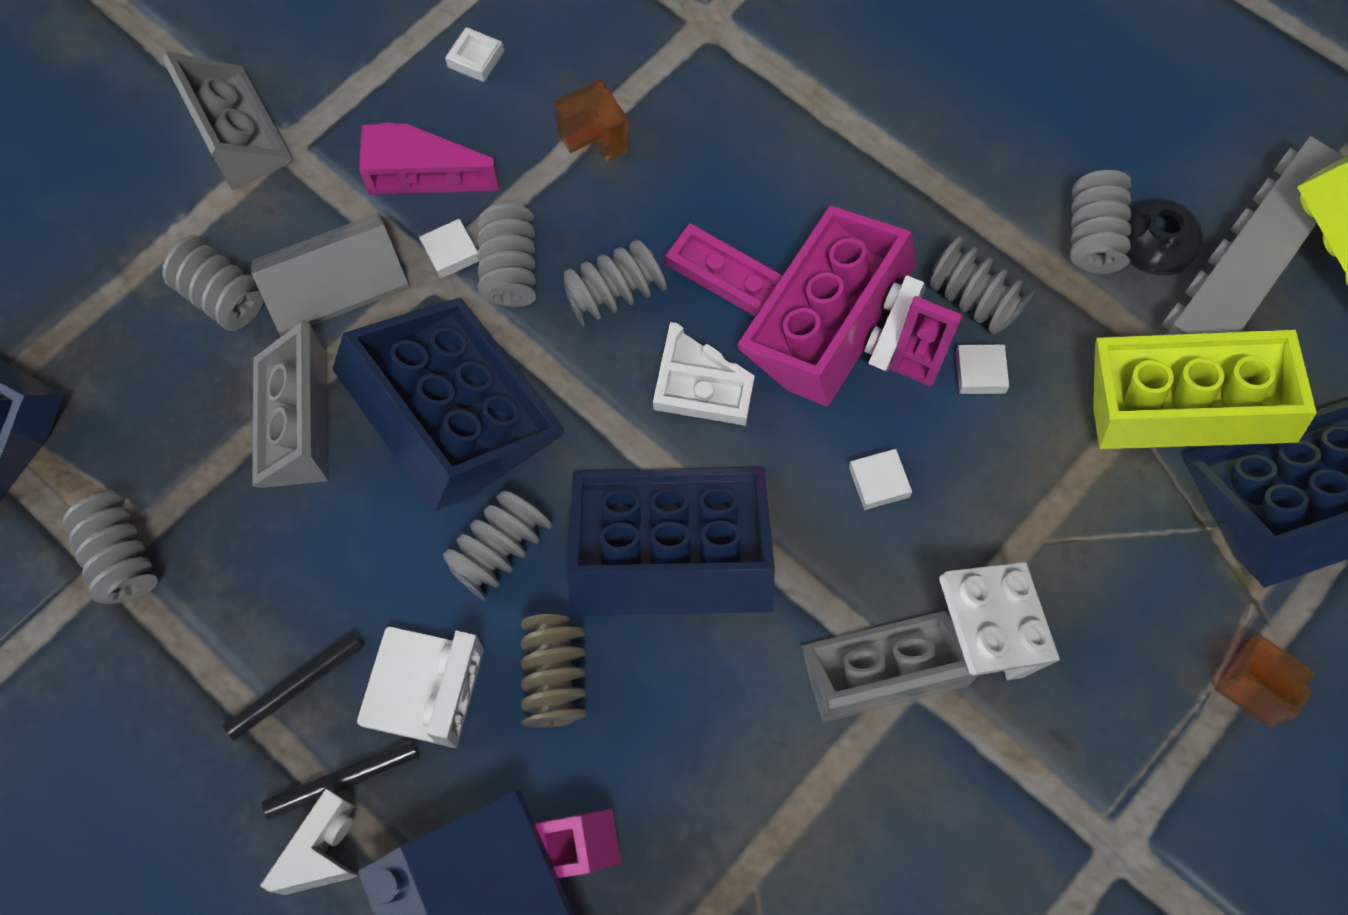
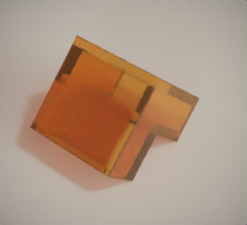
[553,79,630,162]
[1214,633,1315,729]

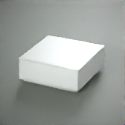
[445,27,504,82]
[419,219,479,279]
[955,345,1009,394]
[849,449,912,510]

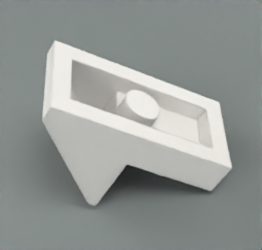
[260,789,358,895]

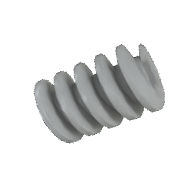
[1070,170,1132,274]
[478,203,536,308]
[162,235,264,331]
[930,235,1034,335]
[564,240,667,327]
[62,491,158,604]
[443,491,552,600]

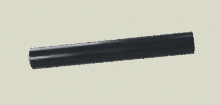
[222,632,364,741]
[262,739,419,821]

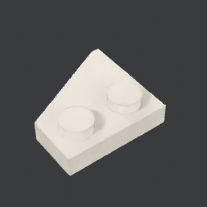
[864,275,926,372]
[653,322,754,426]

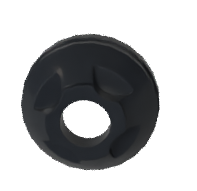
[1125,198,1203,276]

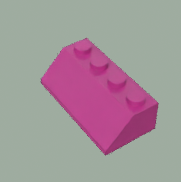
[737,205,916,407]

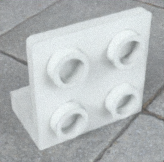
[939,562,1060,680]
[357,627,484,749]

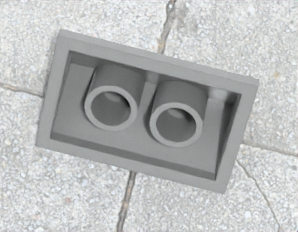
[162,52,292,190]
[251,213,410,336]
[252,321,329,488]
[801,611,979,723]

